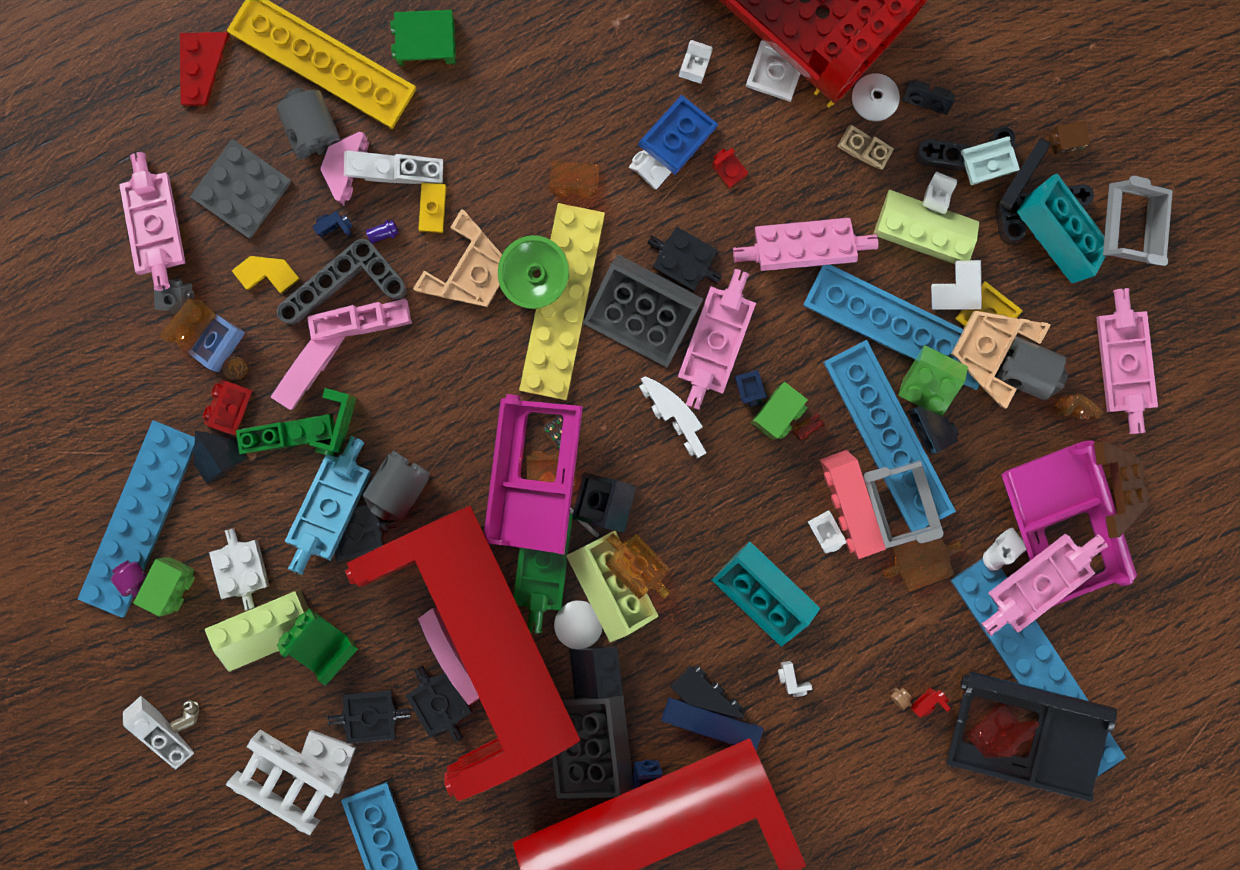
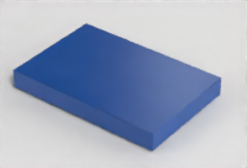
[638,95,719,175]

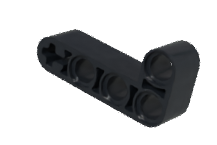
[914,127,1016,172]
[995,184,1094,244]

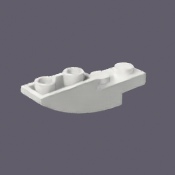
[344,150,443,184]
[639,376,706,458]

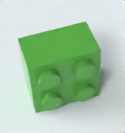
[898,345,968,416]
[750,382,808,440]
[133,557,195,617]

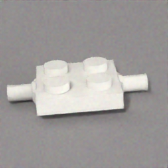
[209,528,269,610]

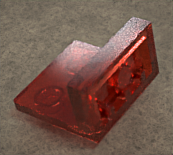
[967,703,1040,758]

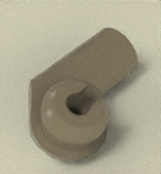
[170,700,200,733]

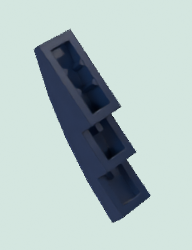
[661,697,764,750]

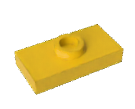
[419,183,446,233]

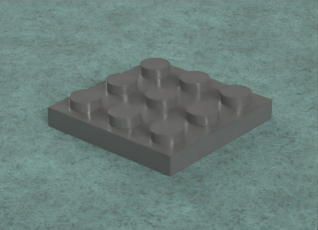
[190,139,292,239]

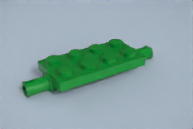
[514,514,573,633]

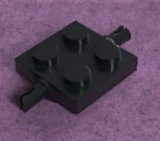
[647,226,722,292]
[335,505,397,562]
[406,665,472,742]
[327,689,411,744]

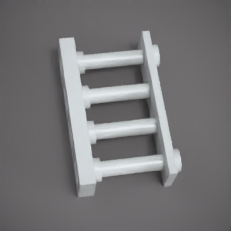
[226,730,343,835]

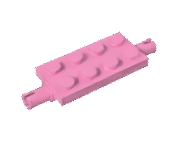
[120,152,185,291]
[733,218,878,271]
[678,269,756,410]
[1096,288,1158,434]
[981,534,1108,636]

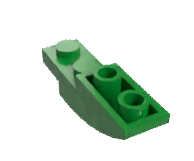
[236,414,335,454]

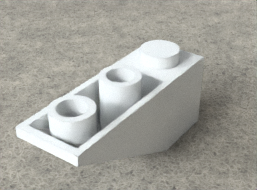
[123,696,194,770]

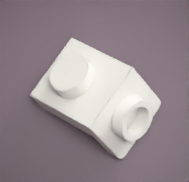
[679,40,713,84]
[629,150,671,190]
[922,172,957,214]
[808,510,847,553]
[778,661,812,697]

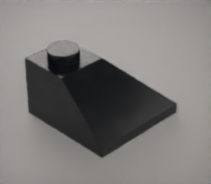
[907,406,959,454]

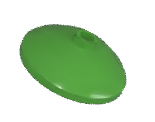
[498,235,570,309]

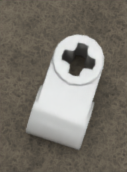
[983,528,1026,571]

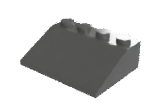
[583,255,703,368]
[552,696,634,798]

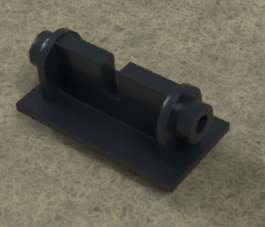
[902,79,955,115]

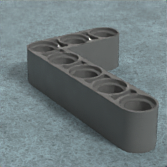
[277,239,407,325]

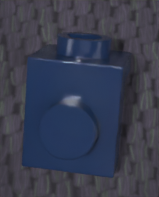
[312,211,353,238]
[735,370,767,407]
[633,760,663,789]

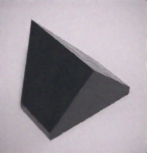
[194,430,249,485]

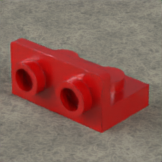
[202,379,252,436]

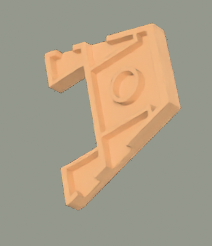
[413,209,502,307]
[951,311,1050,409]

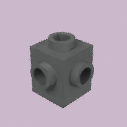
[154,278,195,315]

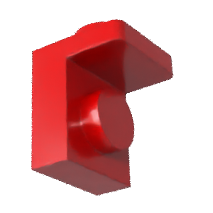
[712,148,748,189]
[909,688,951,718]

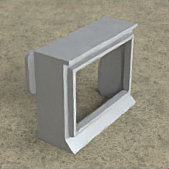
[1103,176,1173,266]
[864,460,943,548]

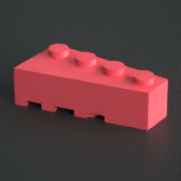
[820,450,886,559]

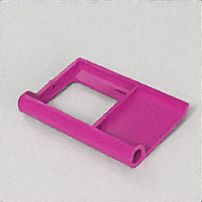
[484,394,583,554]
[1002,440,1137,606]

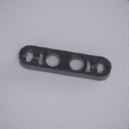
[999,138,1051,210]

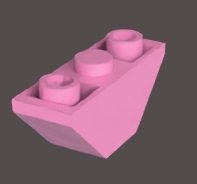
[321,132,369,206]

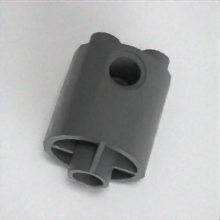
[276,88,340,160]
[995,336,1068,401]
[363,450,430,521]

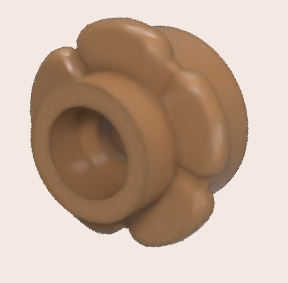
[890,688,913,711]

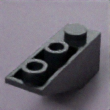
[670,664,744,719]

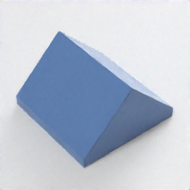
[188,312,245,372]

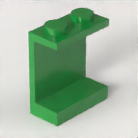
[390,10,456,66]
[309,388,357,456]
[277,608,358,686]

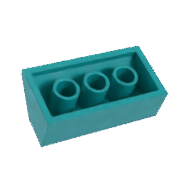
[1017,174,1106,284]
[711,542,820,647]

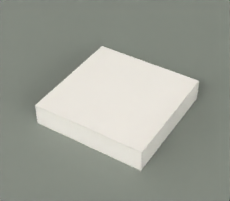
[746,40,800,102]

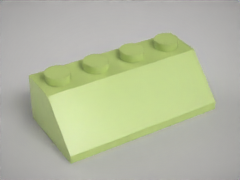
[873,190,979,264]
[566,531,658,642]
[205,590,309,671]

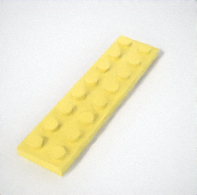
[519,203,605,401]

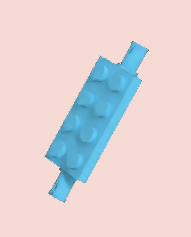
[285,436,371,575]

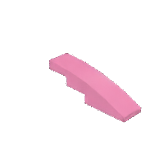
[308,299,412,341]
[271,337,345,411]
[418,608,479,705]

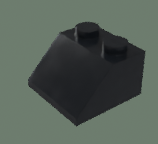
[572,472,637,533]
[569,644,623,698]

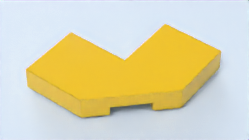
[232,256,301,294]

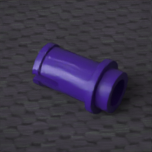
[366,220,399,244]

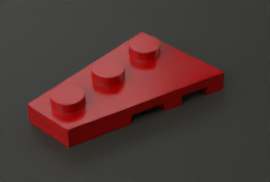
[180,32,230,106]

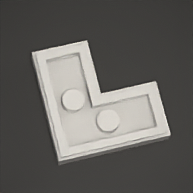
[931,260,982,309]

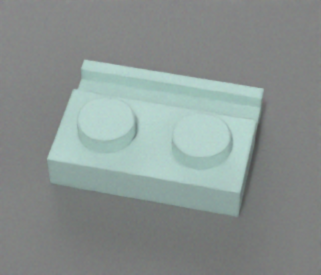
[961,136,1020,185]

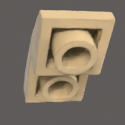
[837,125,894,170]

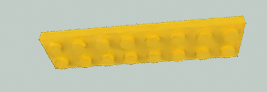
[227,0,417,129]

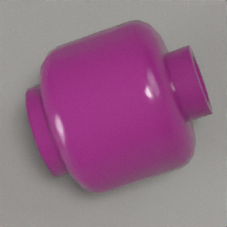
[111,560,147,598]

